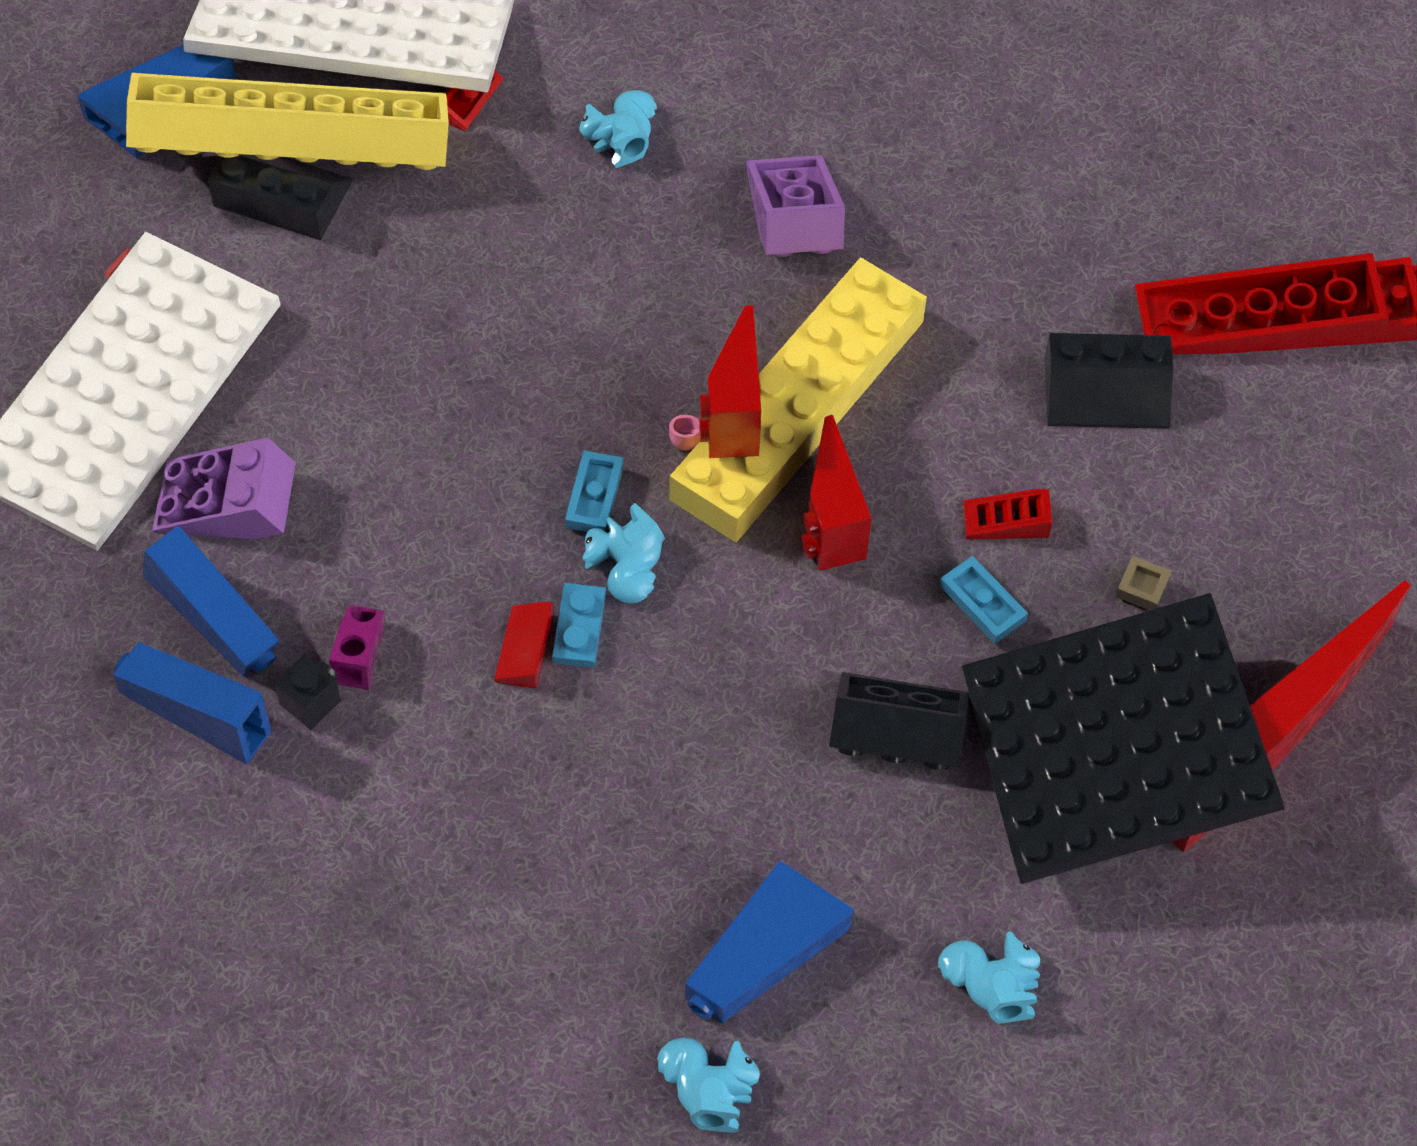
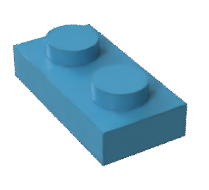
[565,450,624,533]
[939,555,1028,644]
[552,583,606,668]

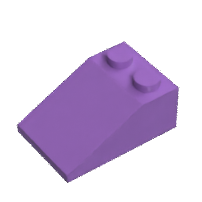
[746,155,845,257]

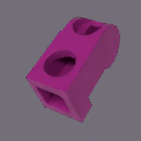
[329,605,385,690]

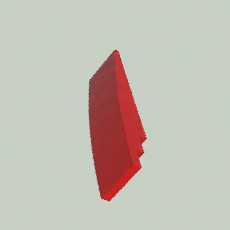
[1134,253,1417,354]
[1172,580,1411,852]

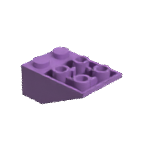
[152,437,296,539]

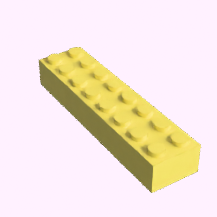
[126,73,449,170]
[669,257,927,543]

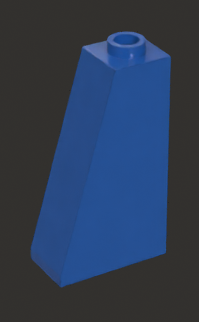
[78,45,236,159]
[142,525,279,677]
[113,642,272,765]
[685,861,854,1023]

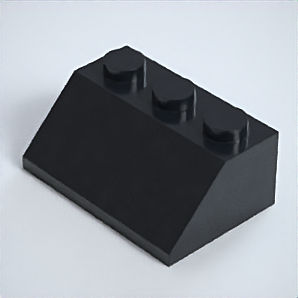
[208,154,352,240]
[1044,333,1174,429]
[829,672,969,770]

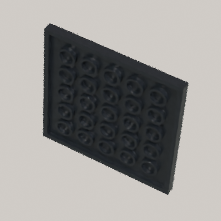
[962,593,1284,884]

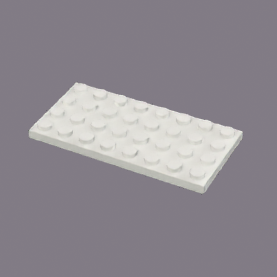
[183,0,514,92]
[0,232,281,551]

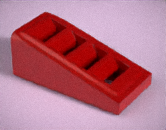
[963,489,1052,540]

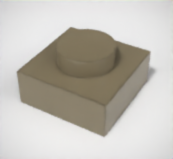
[1115,555,1172,610]

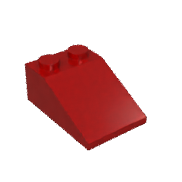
[699,305,762,458]
[802,415,872,571]

